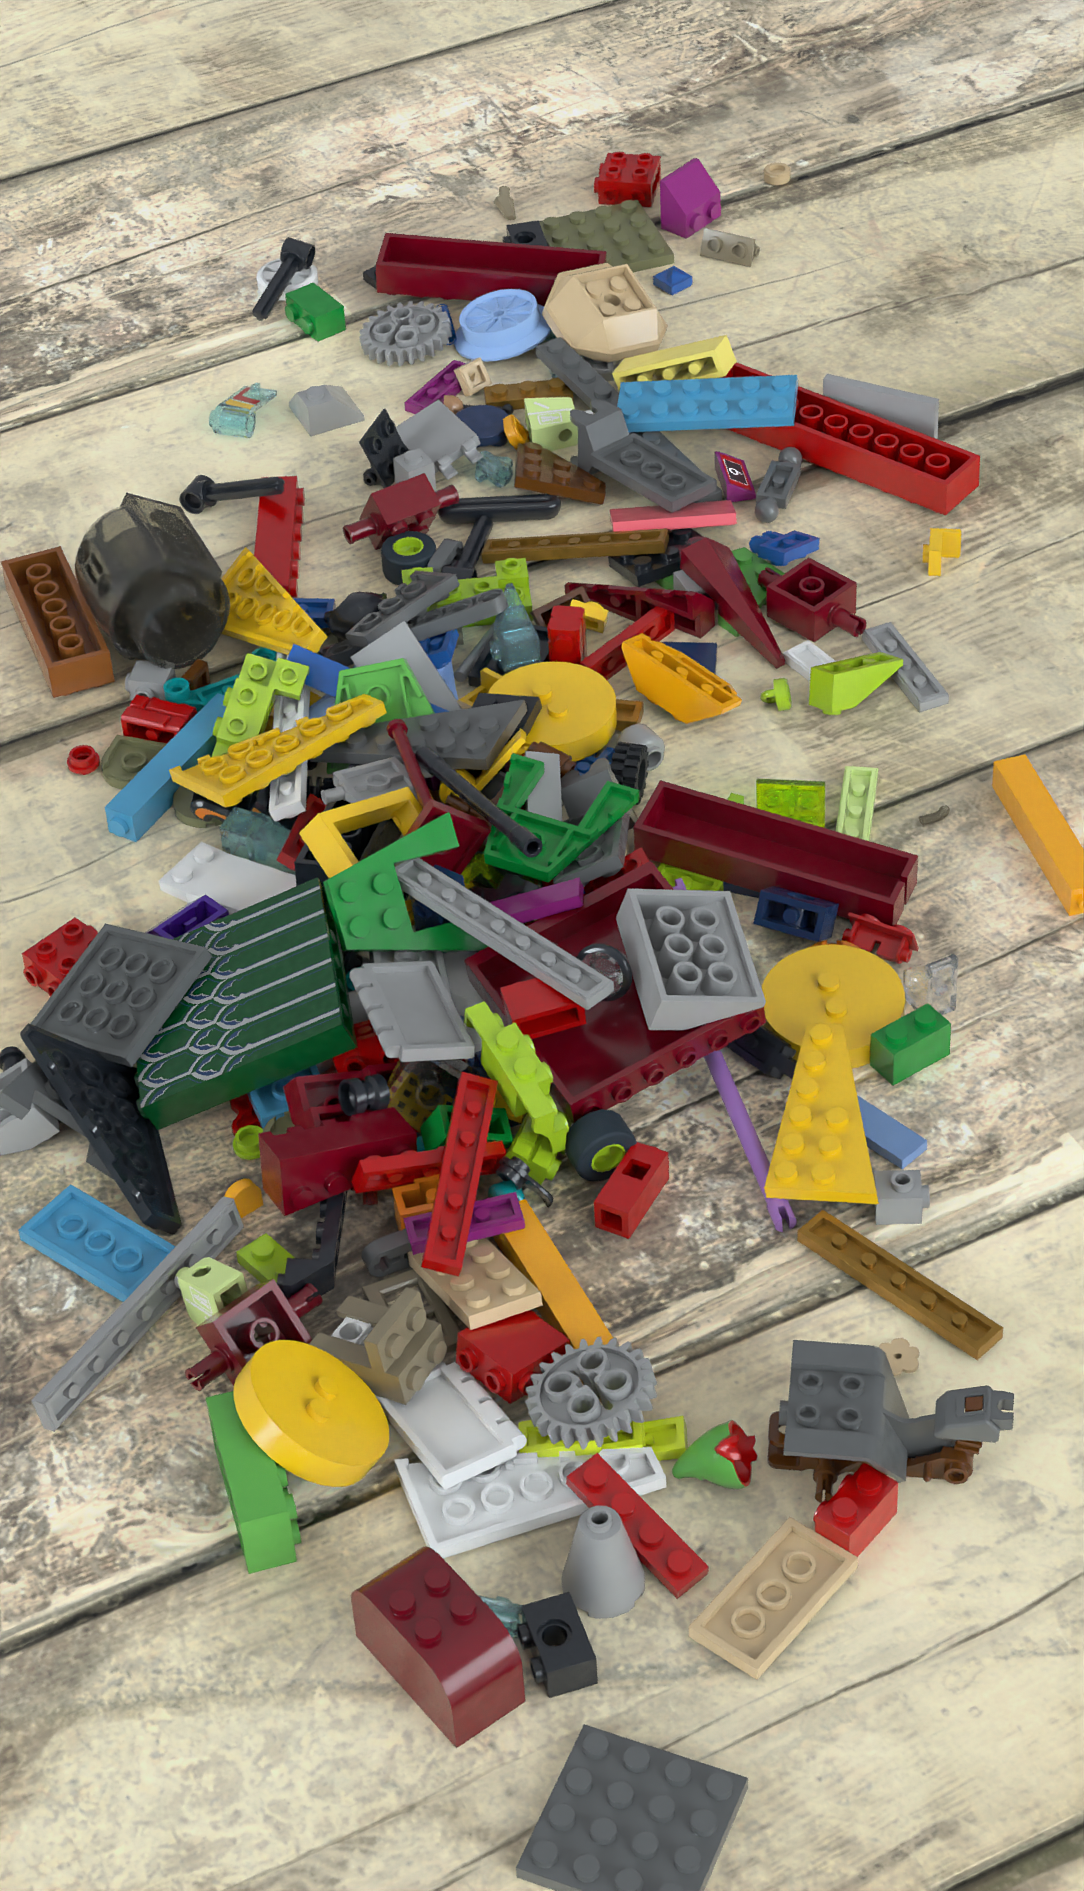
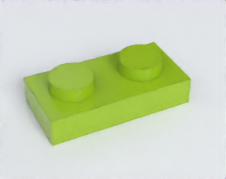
[236,1233,295,1283]

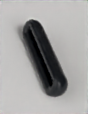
[437,494,561,524]

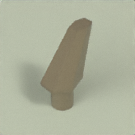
[494,186,516,220]

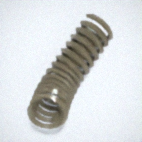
[919,805,950,825]

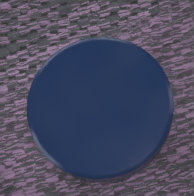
[455,405,508,449]

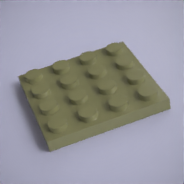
[539,200,674,272]

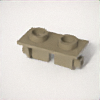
[700,228,760,267]

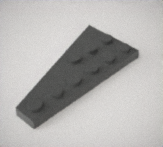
[310,700,528,770]

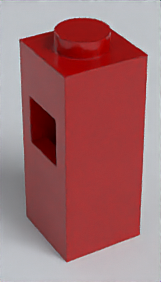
[594,1142,669,1239]

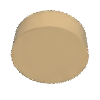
[764,163,791,185]

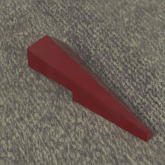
[680,537,785,669]
[564,582,715,639]
[283,1059,467,1129]

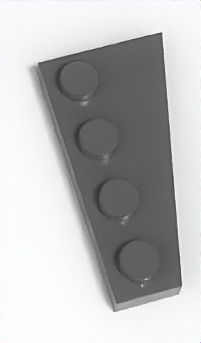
[345,571,460,648]

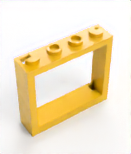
[299,787,474,926]

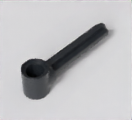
[252,237,316,321]
[179,475,285,514]
[442,515,493,580]

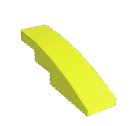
[518,1416,688,1461]

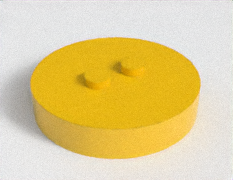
[488,662,617,762]
[761,945,905,1069]
[233,1340,389,1487]

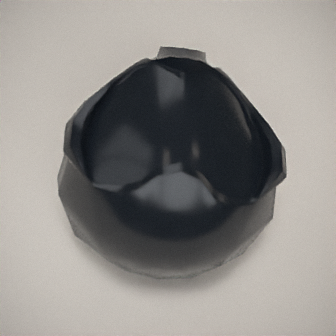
[324,591,387,642]

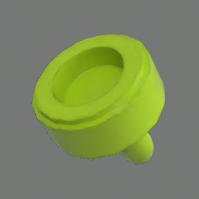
[760,678,792,711]

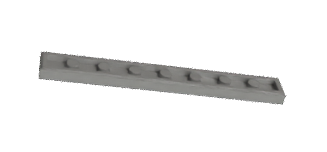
[395,858,614,1010]
[31,1196,244,1432]

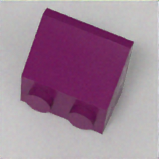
[660,158,721,239]

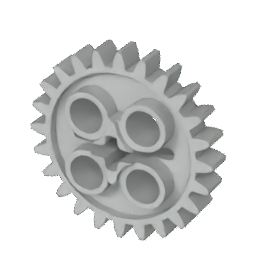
[359,301,452,366]
[525,1337,657,1450]

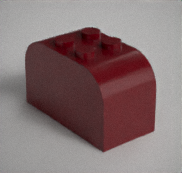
[351,1546,526,1748]

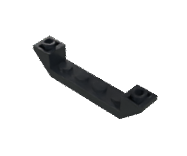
[277,1190,348,1300]

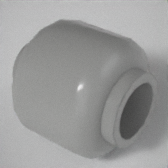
[616,723,665,771]

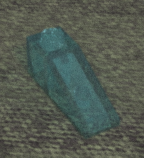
[490,583,541,672]
[219,807,295,875]

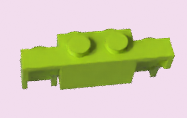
[402,558,533,628]
[212,653,310,784]
[464,1001,569,1154]

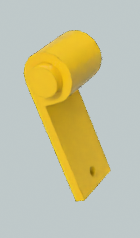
[439,729,528,804]

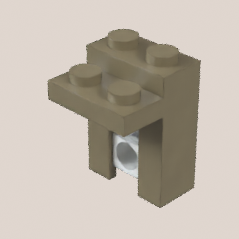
[309,1287,447,1405]

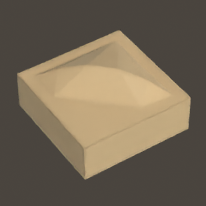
[454,357,492,397]

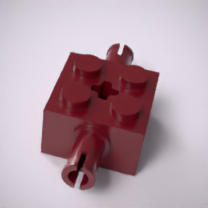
[343,473,459,550]
[757,557,867,642]
[185,1279,323,1391]

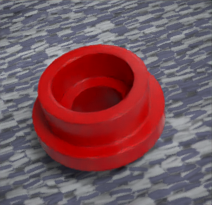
[67,745,100,775]

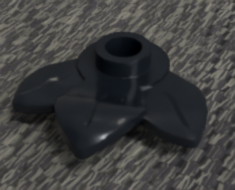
[496,1156,553,1208]

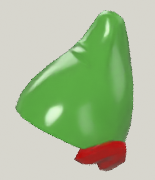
[672,1420,758,1489]

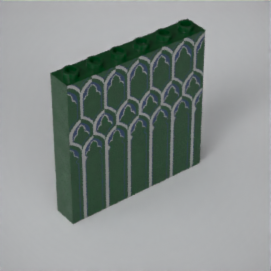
[134,877,357,1130]

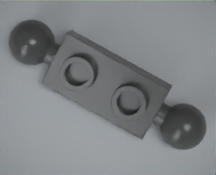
[755,447,802,523]

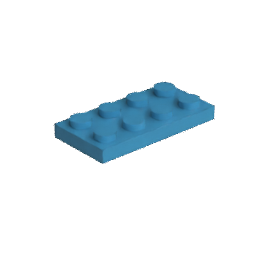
[18,1184,176,1302]

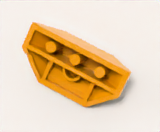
[621,633,742,724]

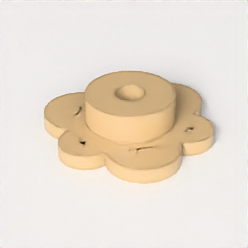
[879,1338,920,1376]

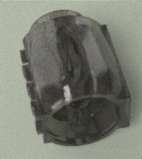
[75,492,230,669]

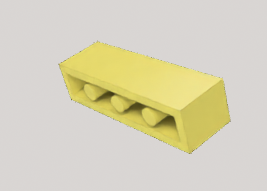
[612,335,736,391]

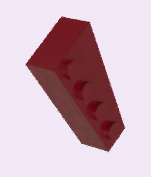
[258,1107,417,1216]

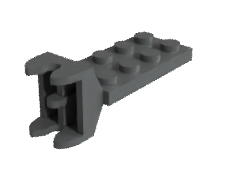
[570,400,717,513]
[553,758,638,887]

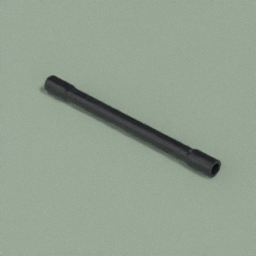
[415,746,543,858]

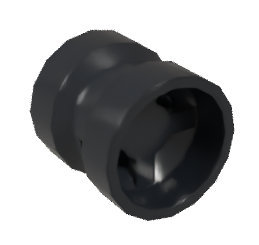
[338,1074,390,1116]

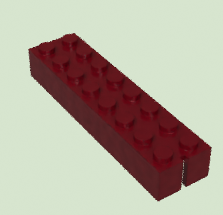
[376,233,607,306]
[633,780,918,926]

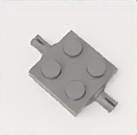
[321,757,433,805]

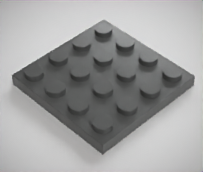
[31,923,212,1067]
[516,1724,748,1891]

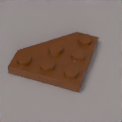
[514,442,606,505]

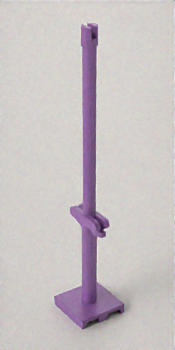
[672,878,797,1232]

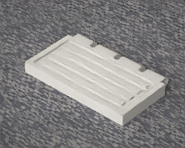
[375,1361,527,1490]

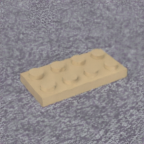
[408,1238,543,1330]
[688,1517,858,1680]

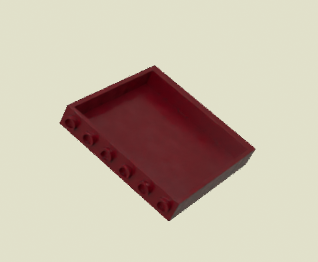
[464,861,766,1124]

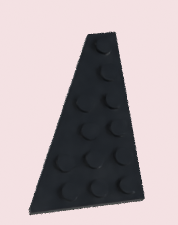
[20,1023,182,1235]

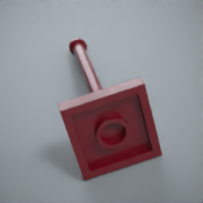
[387,719,491,875]

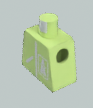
[524,397,593,451]
[174,1257,248,1325]

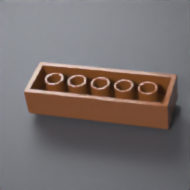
[1,546,115,698]

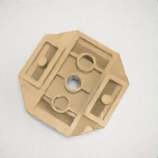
[542,263,668,362]

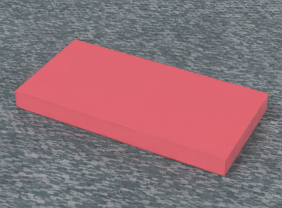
[610,500,737,532]

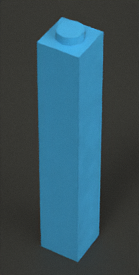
[105,693,226,842]

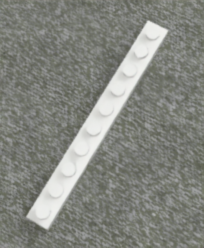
[269,652,310,822]

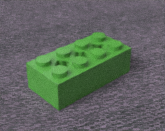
[206,1391,302,1574]

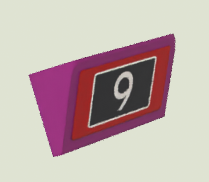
[715,451,756,502]

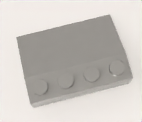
[616,889,766,1030]

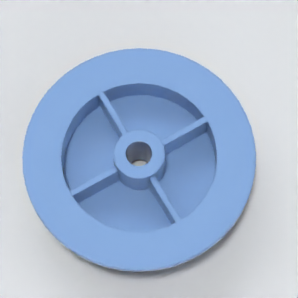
[454,289,552,362]

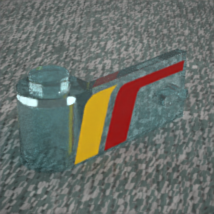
[209,383,277,438]

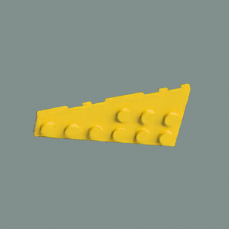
[191,547,328,655]
[169,694,387,808]
[764,1023,879,1204]

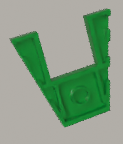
[484,753,639,883]
[323,812,488,952]

